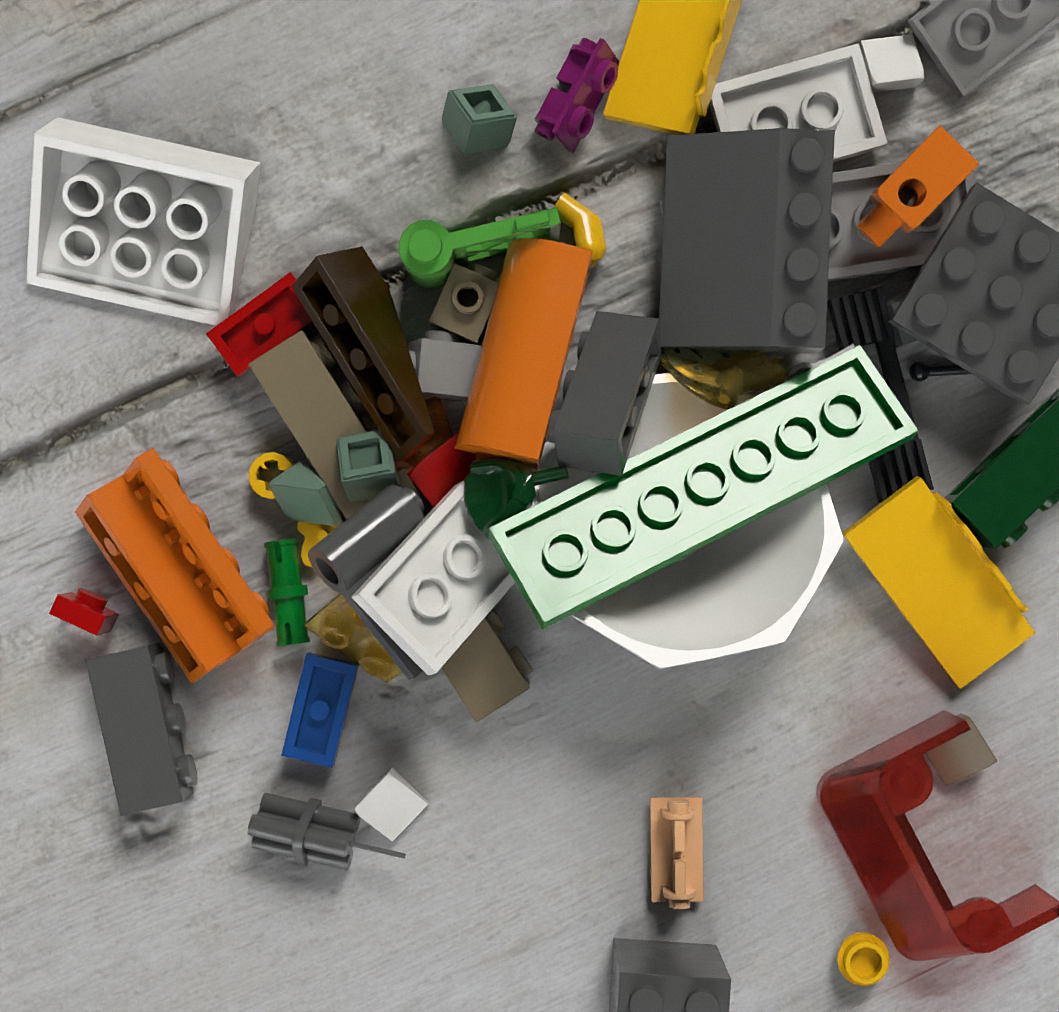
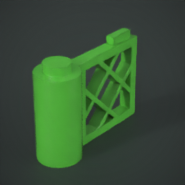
[399,207,561,289]

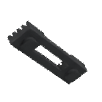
[827,286,934,503]

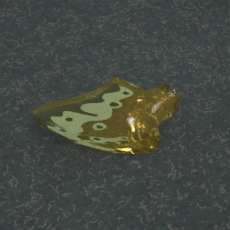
[660,348,787,410]

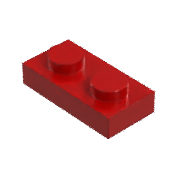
[206,272,314,378]

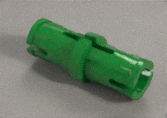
[264,538,310,646]

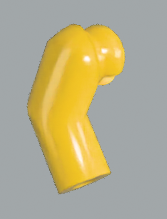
[553,193,607,269]

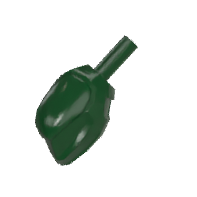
[464,458,569,539]

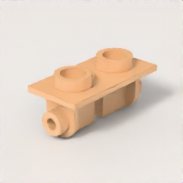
[650,797,704,909]

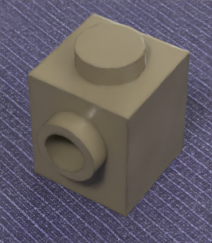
[429,262,498,345]

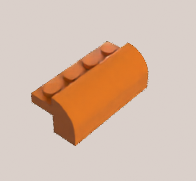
[455,238,593,469]
[75,448,275,684]

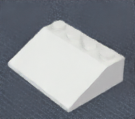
[26,117,261,326]

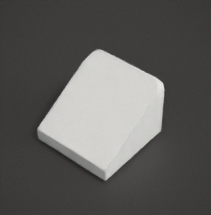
[860,34,925,93]
[353,767,429,841]

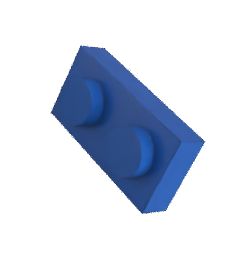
[281,652,359,768]

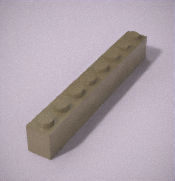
[248,330,533,723]

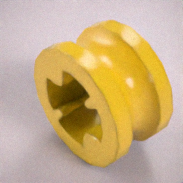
[248,452,295,499]

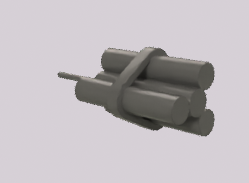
[248,793,406,870]

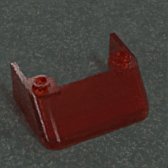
[816,710,1059,961]

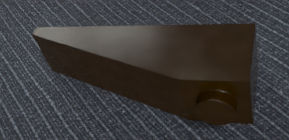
[291,246,435,463]

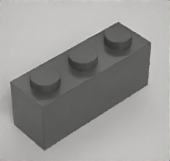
[548,311,662,476]
[86,642,198,816]

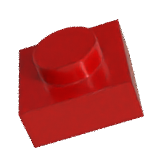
[49,588,119,636]

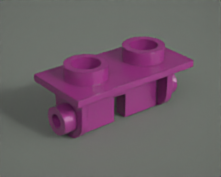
[534,38,620,154]

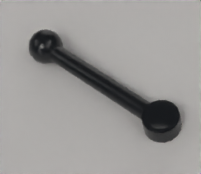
[909,361,971,382]

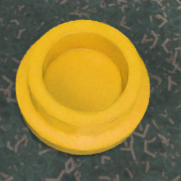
[836,932,890,986]

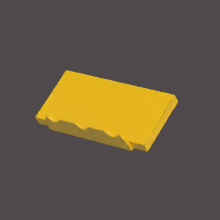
[603,0,742,135]
[842,476,1036,689]

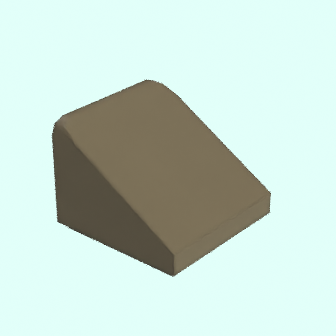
[917,713,997,785]

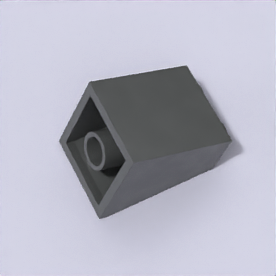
[609,938,731,1012]

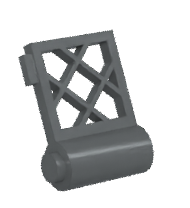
[308,485,425,680]

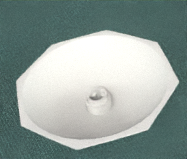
[528,367,844,669]

